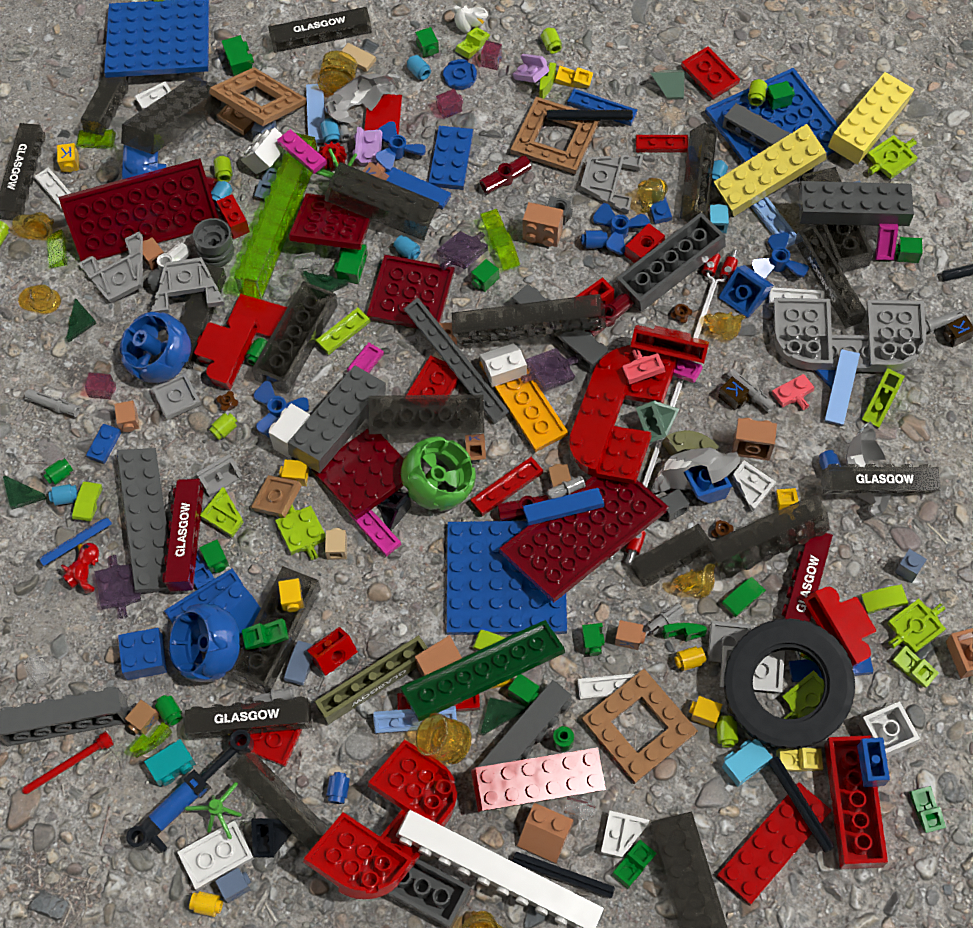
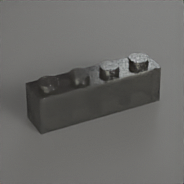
[81,75,129,135]
[631,523,712,587]

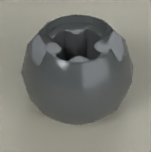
[148,269,163,292]

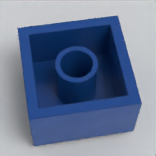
[118,628,167,680]

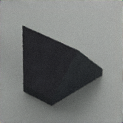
[378,491,412,531]
[251,818,297,858]

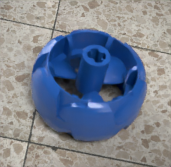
[122,135,167,179]
[120,312,191,383]
[169,603,240,682]

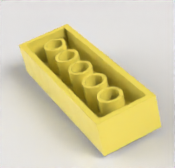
[828,72,914,165]
[714,124,827,216]

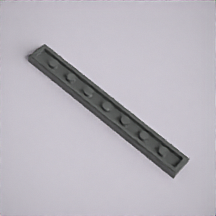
[403,298,510,424]

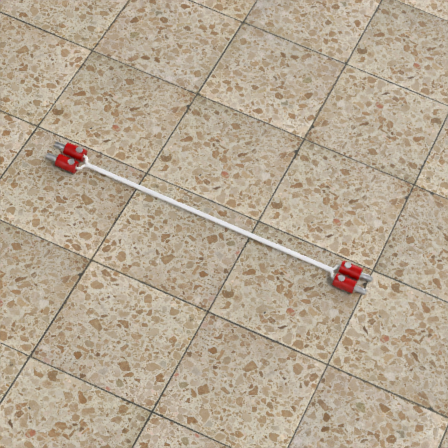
[610,249,738,565]

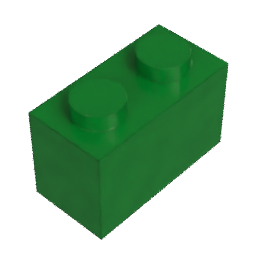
[221,35,254,76]
[334,244,368,284]

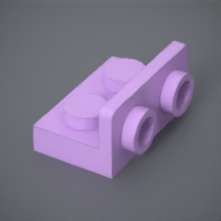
[513,54,549,83]
[353,127,382,166]

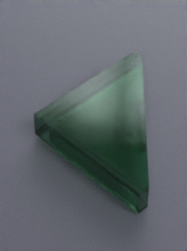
[303,270,348,299]
[66,299,96,342]
[3,476,47,510]
[480,697,526,736]

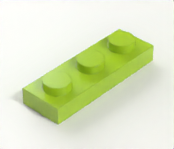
[316,307,370,355]

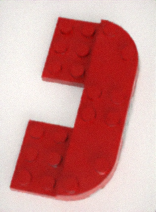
[569,345,678,484]
[303,739,457,899]

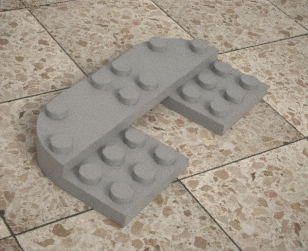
[773,298,926,372]

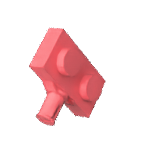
[622,349,665,385]
[772,374,814,410]

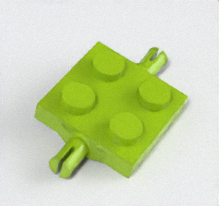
[866,135,918,179]
[275,504,326,560]
[887,598,946,654]
[782,670,824,719]

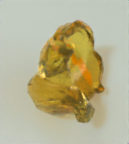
[637,178,668,213]
[704,312,746,341]
[673,563,716,598]

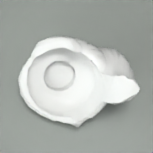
[453,5,488,33]

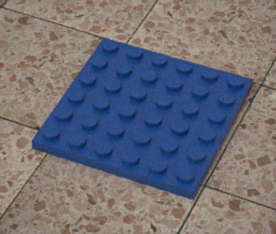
[104,0,210,78]
[705,68,839,163]
[447,521,567,635]

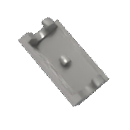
[196,454,243,497]

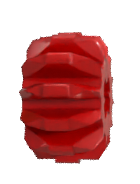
[318,141,347,171]

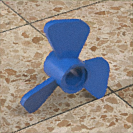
[375,121,426,171]
[593,203,650,255]
[751,232,809,279]
[254,381,309,438]

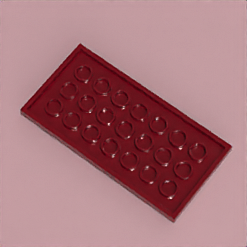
[59,158,219,262]
[499,476,669,603]

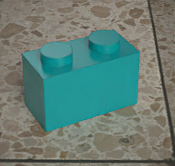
[144,739,196,787]

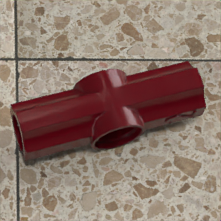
[479,156,532,194]
[582,293,633,337]
[497,495,550,521]

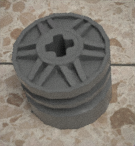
[193,218,234,267]

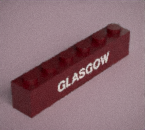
[163,479,204,592]
[781,528,833,622]

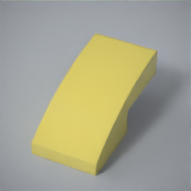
[776,748,823,772]

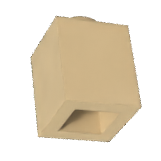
[325,528,347,560]

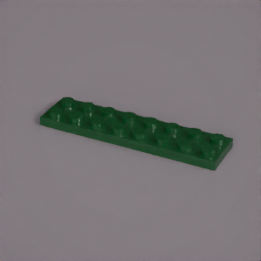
[400,620,565,722]

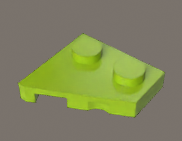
[200,487,244,538]

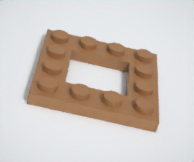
[209,67,307,126]
[511,97,600,174]
[581,669,698,784]

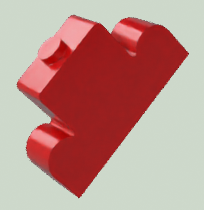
[194,314,260,390]
[630,325,709,364]
[803,586,876,667]

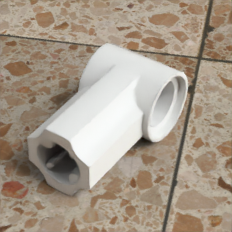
[157,242,191,270]

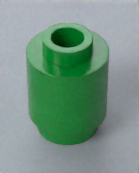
[245,337,270,366]
[43,458,74,485]
[155,695,183,727]
[553,726,574,752]

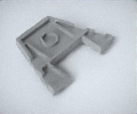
[580,154,644,214]
[79,232,143,303]
[152,257,225,313]

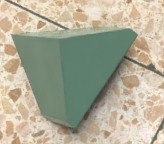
[650,70,684,99]
[636,401,679,442]

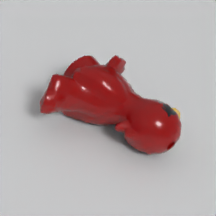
[61,543,100,594]

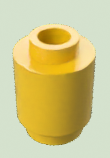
[674,646,706,671]
[189,891,223,917]

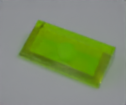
[47,229,68,268]

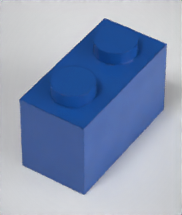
[857,737,890,787]

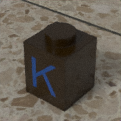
[943,315,973,347]
[718,376,749,410]

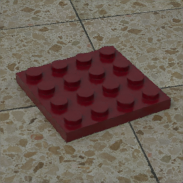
[289,193,375,250]
[366,254,455,329]
[311,426,404,520]

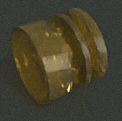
[317,51,358,96]
[416,713,471,765]

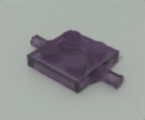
[437,231,488,270]
[521,348,578,393]
[94,555,141,619]

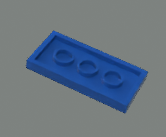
[429,126,473,190]

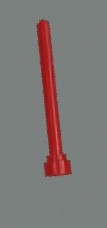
[22,731,114,794]

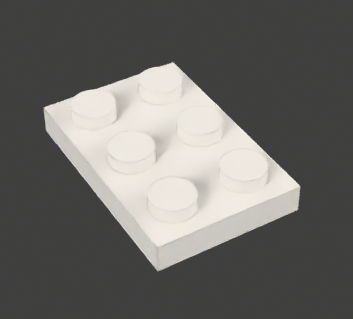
[720,646,785,693]
[178,820,254,891]

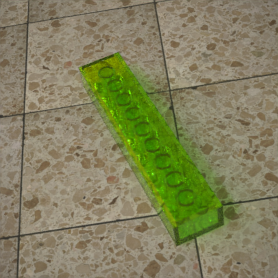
[234,133,318,300]

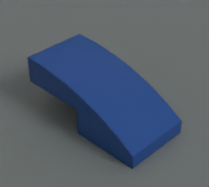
[194,551,215,589]

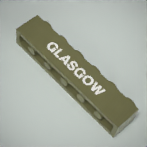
[315,635,428,725]

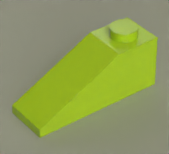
[862,368,905,428]

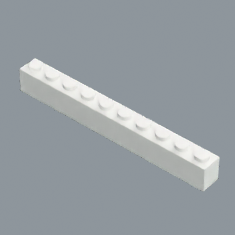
[396,810,604,928]

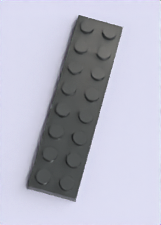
[117,448,169,593]

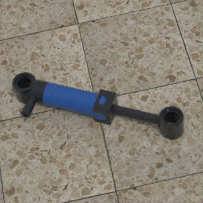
[126,729,254,853]

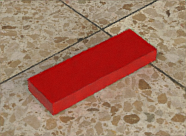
[635,135,689,153]

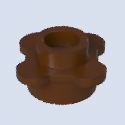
[671,304,692,323]
[216,391,238,411]
[711,520,734,542]

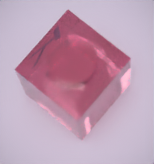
[481,40,502,70]
[436,89,464,119]
[85,372,116,400]

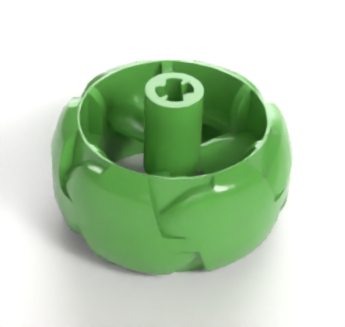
[401,436,476,511]

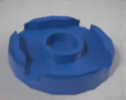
[443,59,477,90]

